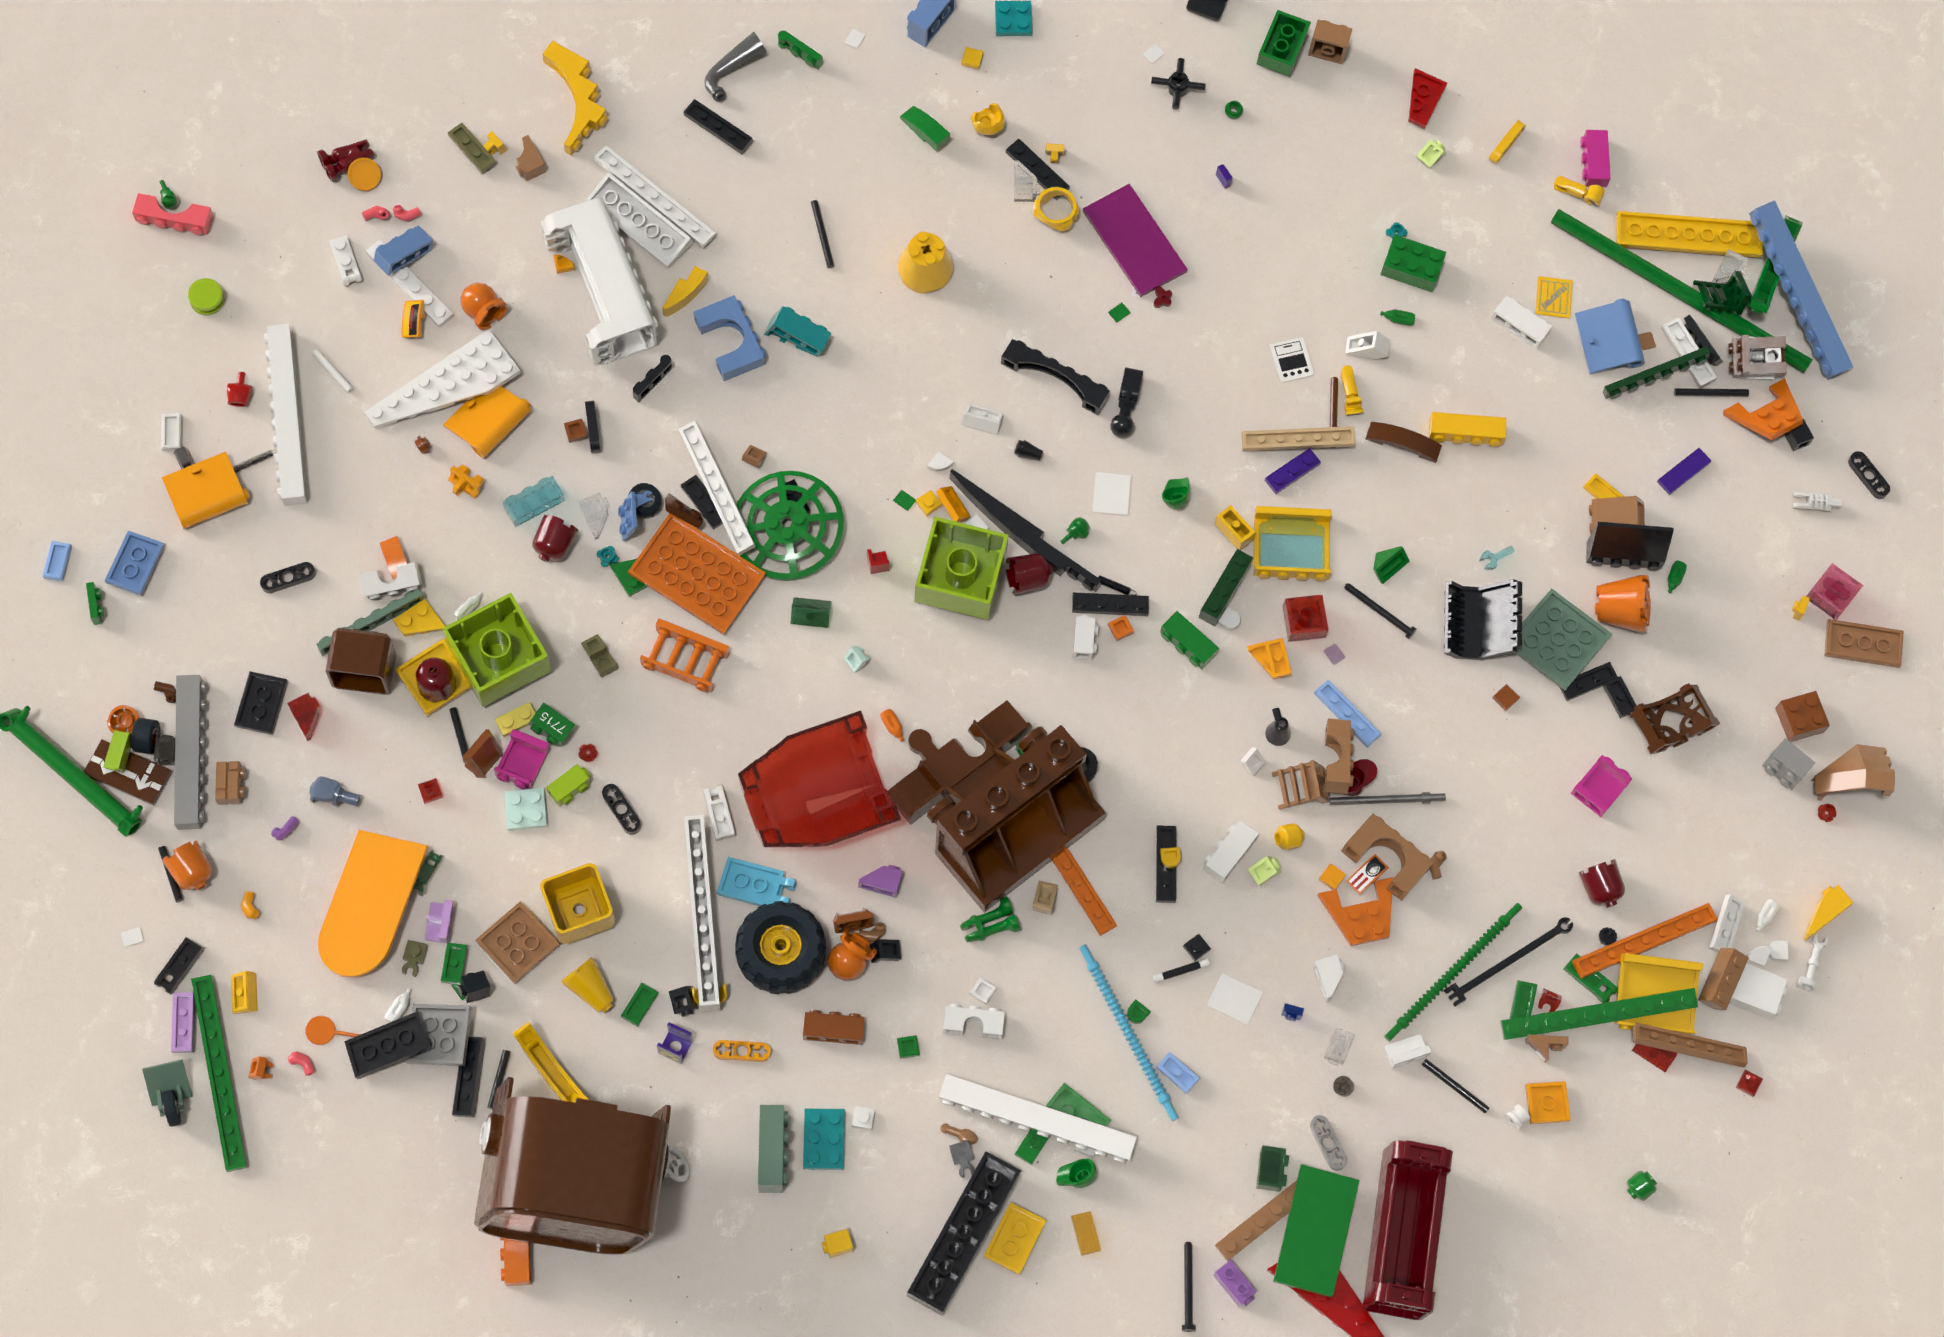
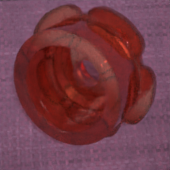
[578,744,598,762]
[1818,804,1837,822]

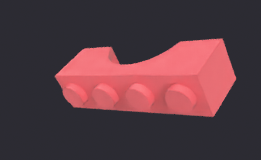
[132,193,213,235]

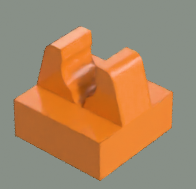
[248,1056,273,1080]

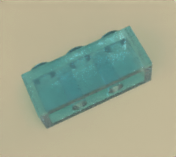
[503,476,565,527]

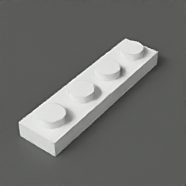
[1662,317,1717,388]

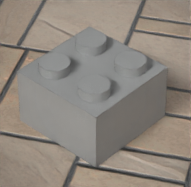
[1762,738,1816,790]

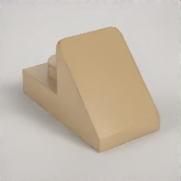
[1032,881,1058,915]

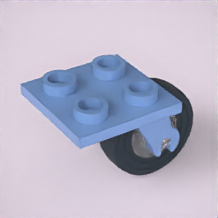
[618,483,662,541]

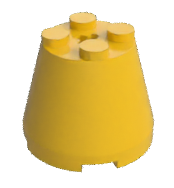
[898,231,953,294]

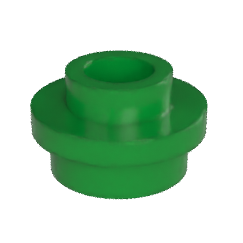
[1225,101,1243,118]

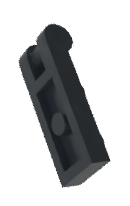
[633,355,672,402]
[154,937,203,995]

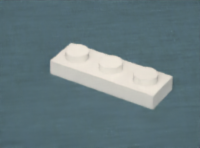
[1709,894,1745,953]

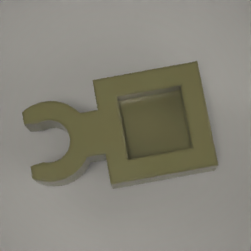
[402,940,428,977]

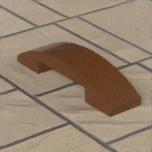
[1365,422,1442,463]

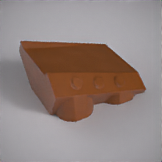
[462,729,503,778]
[833,908,874,933]

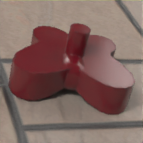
[1153,286,1172,308]

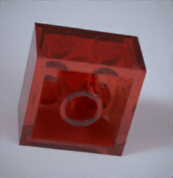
[1282,594,1328,642]

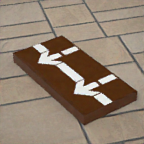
[84,739,172,806]

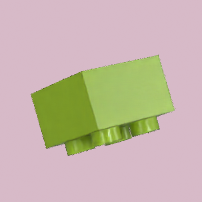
[914,516,1009,620]
[442,593,551,707]

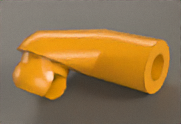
[241,891,259,919]

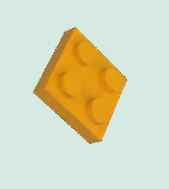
[1525,1081,1571,1124]

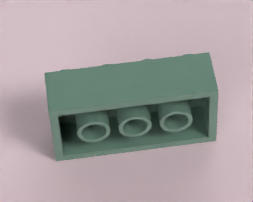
[758,1105,788,1193]

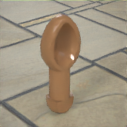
[940,1123,978,1145]

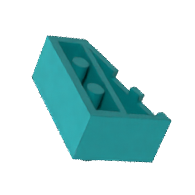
[764,306,831,357]

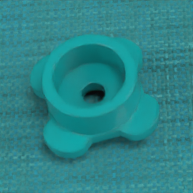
[1386,222,1408,239]
[597,546,619,567]

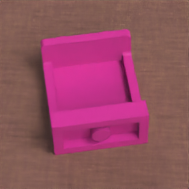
[494,729,550,790]
[1570,755,1632,817]

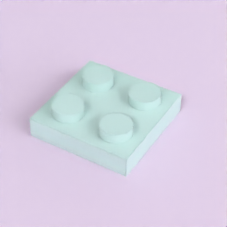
[504,788,547,831]

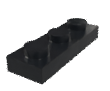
[1684,314,1723,366]

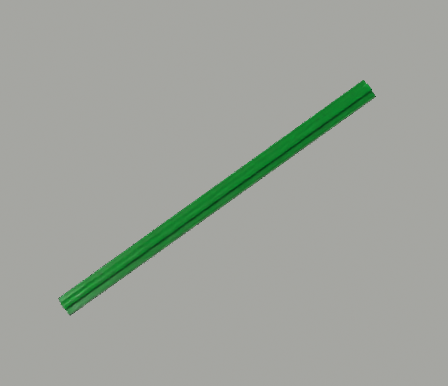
[1551,209,1813,373]

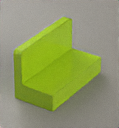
[103,730,131,773]

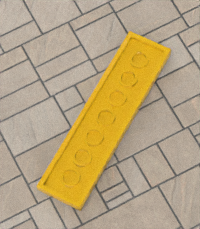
[1616,211,1763,258]

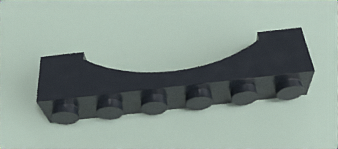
[1001,339,1110,415]

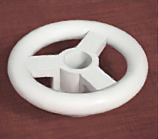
[665,1146,689,1182]

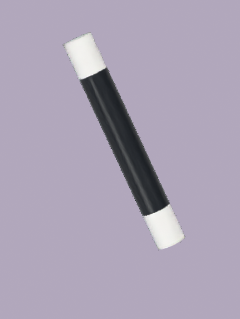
[1152,958,1210,983]

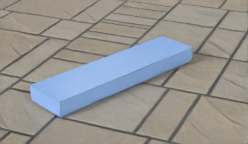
[1314,680,1381,748]

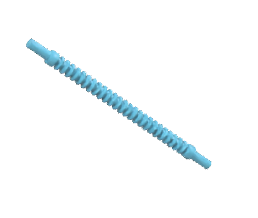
[1079,944,1179,1121]

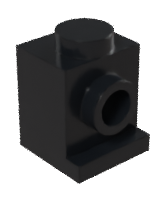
[668,986,698,1017]

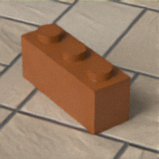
[803,1010,865,1045]

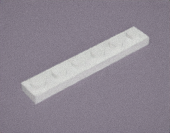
[366,239,454,328]

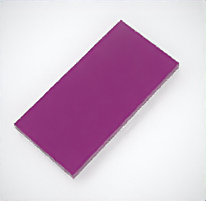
[1083,183,1188,298]

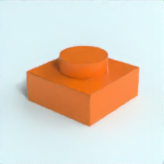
[1108,615,1134,641]

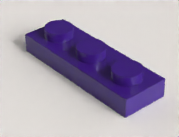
[1264,448,1321,494]

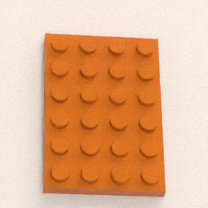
[628,513,766,635]

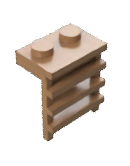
[1272,760,1330,810]

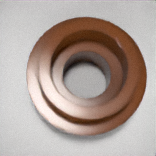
[414,435,431,454]

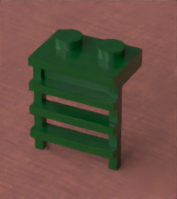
[1693,270,1752,315]

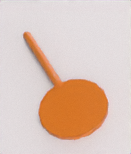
[305,1016,361,1045]

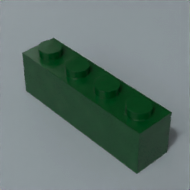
[1199,549,1254,626]

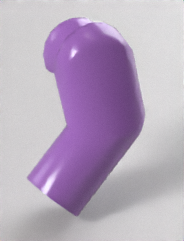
[271,816,299,840]

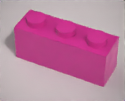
[1580,130,1611,187]

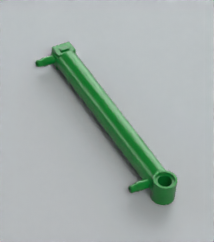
[0,706,143,837]

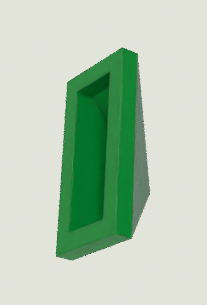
[1373,546,1410,584]

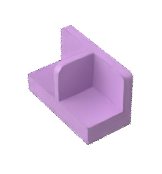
[425,900,455,943]

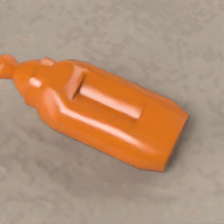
[880,709,904,742]

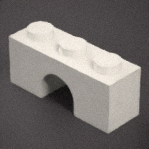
[358,562,422,599]
[943,1004,1005,1039]

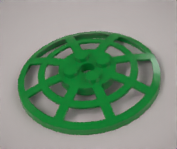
[736,471,845,581]

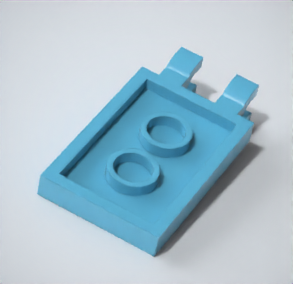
[717,857,797,906]

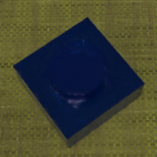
[1281,1003,1304,1021]

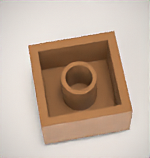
[1308,20,1352,65]

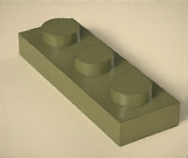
[447,123,496,174]

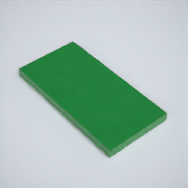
[1273,1164,1360,1298]

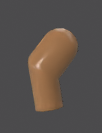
[859,922,886,942]

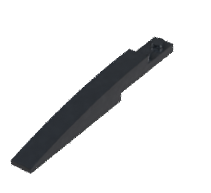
[949,469,1102,592]

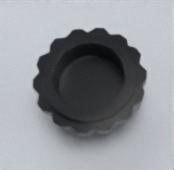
[1598,927,1617,945]

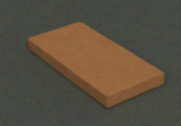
[1824,619,1904,668]

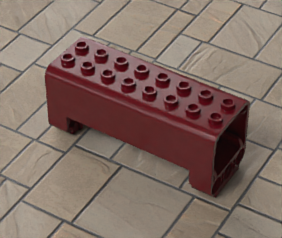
[1362,1140,1453,1320]

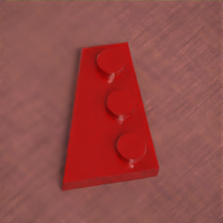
[1408,68,1447,129]

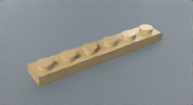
[1242,426,1355,451]

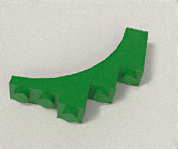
[1747,215,1803,314]

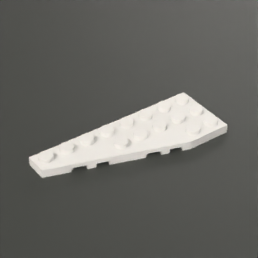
[364,329,521,429]

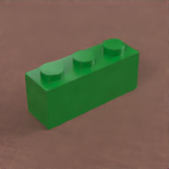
[1160,611,1219,669]

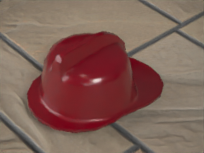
[1346,759,1378,796]

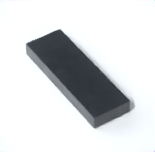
[680,475,723,530]
[1559,662,1618,701]

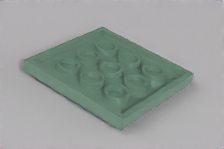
[1516,588,1612,691]

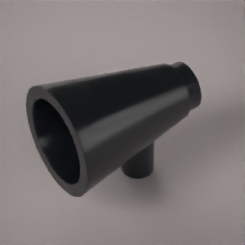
[1265,708,1291,746]

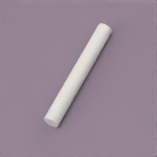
[312,349,353,393]

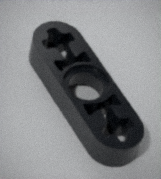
[585,400,600,453]
[1848,451,1890,499]
[260,562,316,593]
[602,784,641,835]

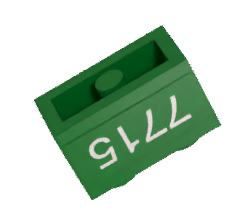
[528,702,575,747]

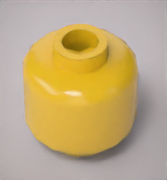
[1274,823,1304,850]

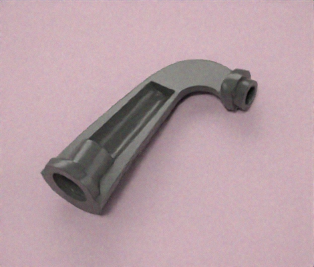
[704,32,766,102]

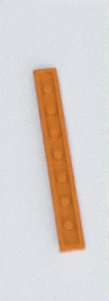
[1052,848,1117,936]
[1572,903,1718,979]

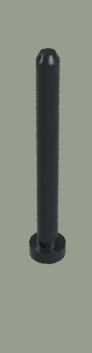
[1344,583,1417,639]
[1182,1242,1196,1332]

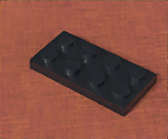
[344,1011,431,1079]

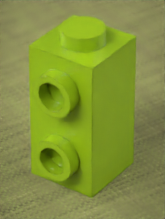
[546,764,591,807]

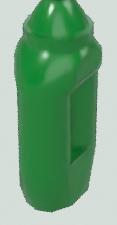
[1380,309,1415,326]
[1668,560,1687,593]

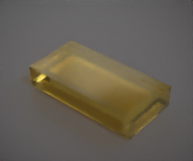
[1071,1211,1101,1256]

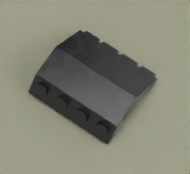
[1444,579,1523,660]

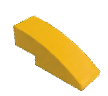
[662,266,709,317]

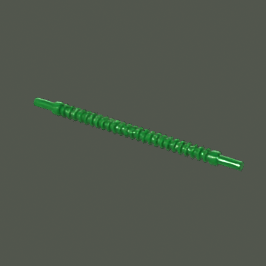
[1384,903,1522,1042]

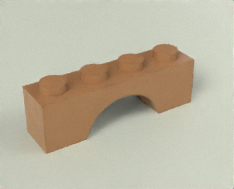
[1324,718,1354,794]

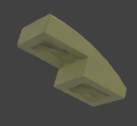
[581,634,618,678]

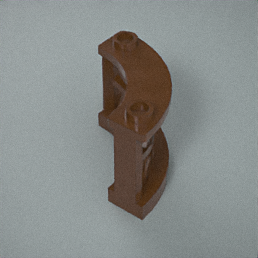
[1629,683,1720,754]

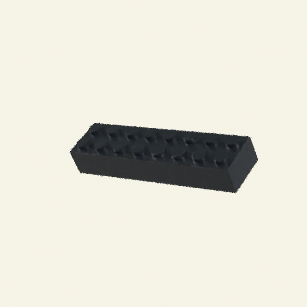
[907,1151,1021,1316]

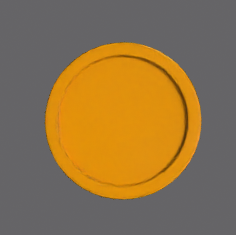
[347,158,381,191]

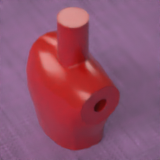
[227,372,252,407]

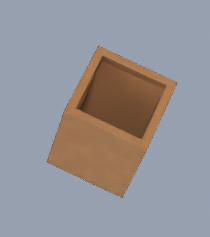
[1589,496,1645,534]

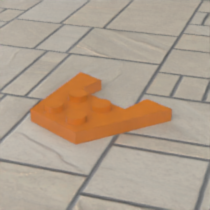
[1723,378,1803,440]
[1317,877,1393,946]

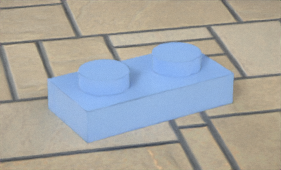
[1156,1052,1199,1094]

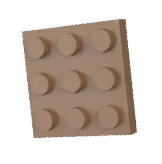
[475,901,560,984]

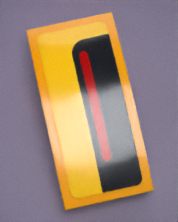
[401,300,425,338]

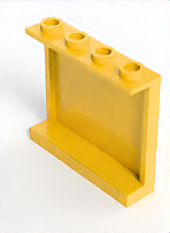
[1614,953,1703,1034]

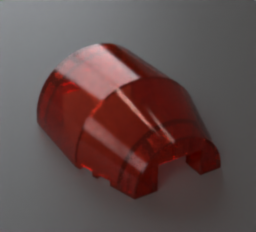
[738,710,901,848]

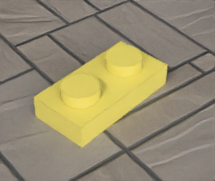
[495,702,535,737]

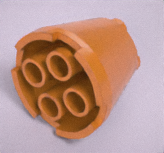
[1595,575,1651,632]

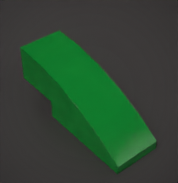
[900,106,950,151]

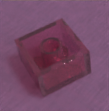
[1806,563,1863,620]

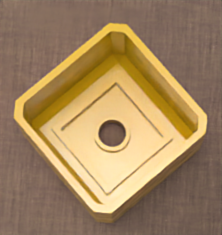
[540,863,615,945]

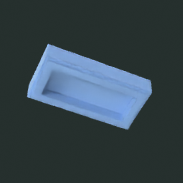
[43,541,72,581]

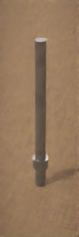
[1329,792,1446,805]

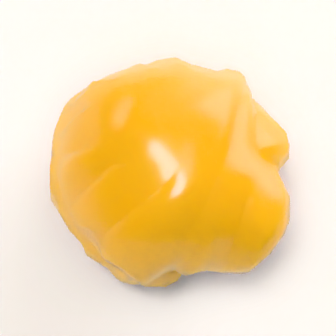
[970,103,1005,135]

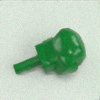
[159,180,178,210]
[1060,517,1089,544]

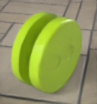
[188,278,224,315]

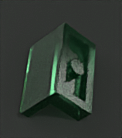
[790,597,831,628]

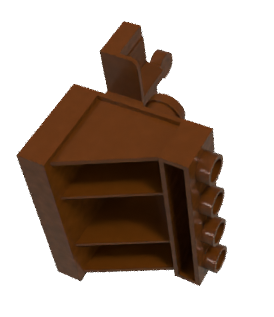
[886,700,1106,913]

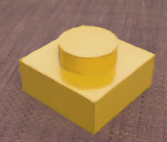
[916,490,942,517]
[1792,595,1810,621]

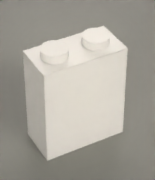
[1730,963,1788,1019]

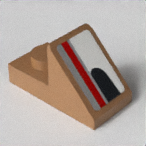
[1525,1035,1568,1063]

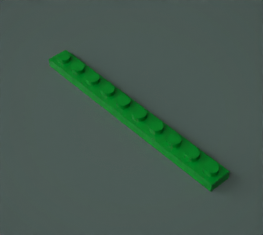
[191,975,247,1172]
[1500,988,1698,1040]

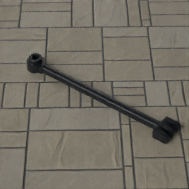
[1444,917,1573,1007]

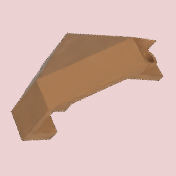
[1811,744,1895,801]

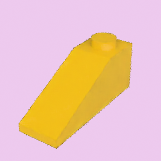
[1803,884,1854,941]

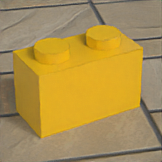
[1214,505,1256,550]

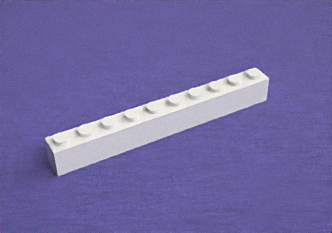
[264,324,307,506]
[684,815,721,1012]
[939,1074,1137,1163]

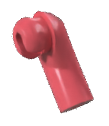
[393,205,421,221]
[361,206,390,221]
[288,1051,315,1076]

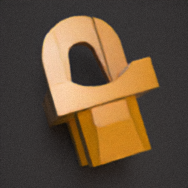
[448,464,484,499]

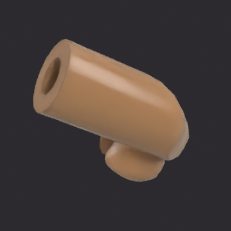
[1430,851,1447,880]

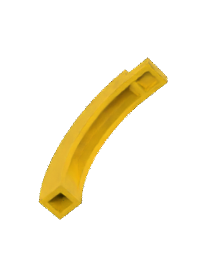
[512,1022,589,1103]

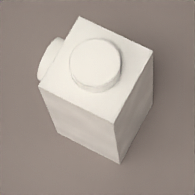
[1072,615,1099,660]

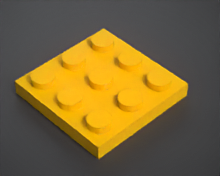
[395,638,471,716]

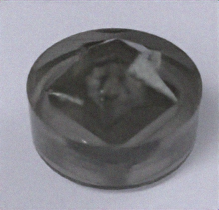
[1333,1076,1354,1097]

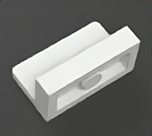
[1384,1034,1431,1069]

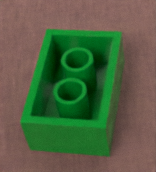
[1256,10,1311,77]
[1380,234,1447,292]

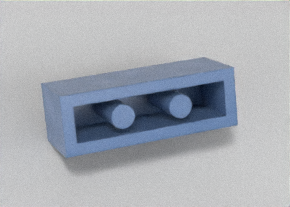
[374,225,433,276]

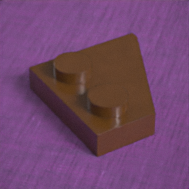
[665,493,703,529]

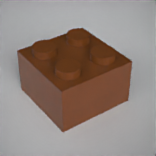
[1775,691,1830,742]

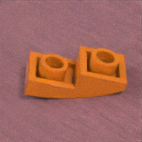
[380,536,408,579]

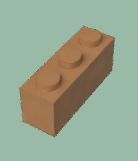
[1698,948,1749,1010]

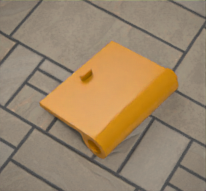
[443,386,531,458]
[161,451,250,529]

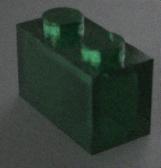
[1256,1145,1289,1192]

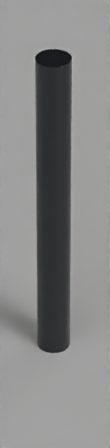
[811,200,834,268]
[1674,388,1749,396]
[1421,1059,1490,1113]

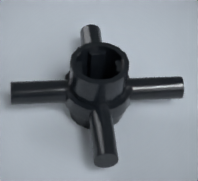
[1151,58,1206,109]

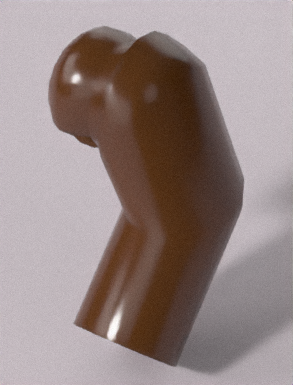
[154,681,176,703]

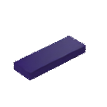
[1657,448,1711,495]

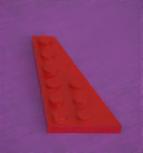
[1267,1263,1384,1337]

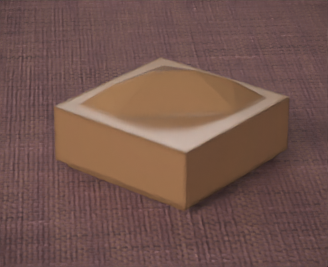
[742,445,767,468]

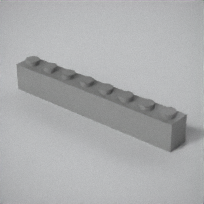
[174,675,206,830]

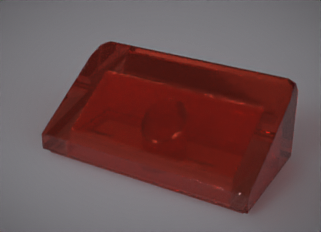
[1631,1044,1678,1073]

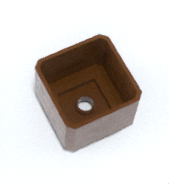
[325,628,396,695]

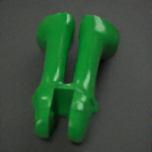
[960,896,1020,942]

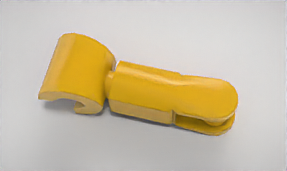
[1554,176,1605,206]
[1341,365,1364,415]

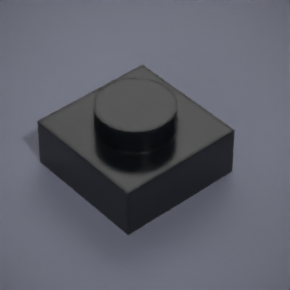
[1183,934,1211,962]

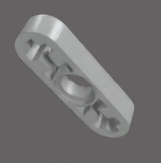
[1310,1115,1347,1171]

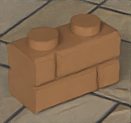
[215,761,246,805]

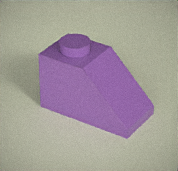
[858,865,903,898]

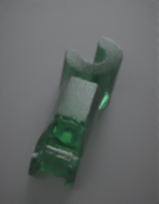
[409,850,443,900]

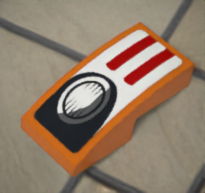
[1346,854,1389,895]

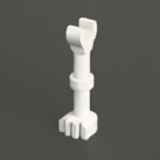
[1797,934,1828,991]

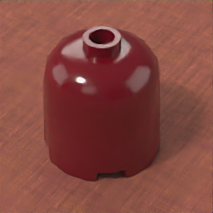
[532,514,579,562]
[1006,554,1053,595]
[416,657,456,702]
[1578,859,1625,908]

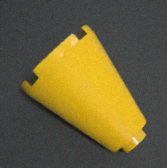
[561,957,614,1013]

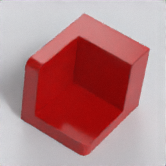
[867,549,890,574]

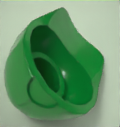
[1162,477,1190,510]
[1056,1158,1097,1188]

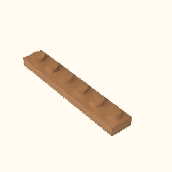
[1633,1022,1748,1068]
[1215,1180,1297,1262]

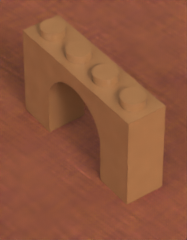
[1341,813,1434,901]

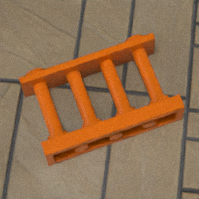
[640,618,730,692]

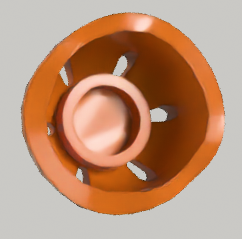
[107,705,140,734]

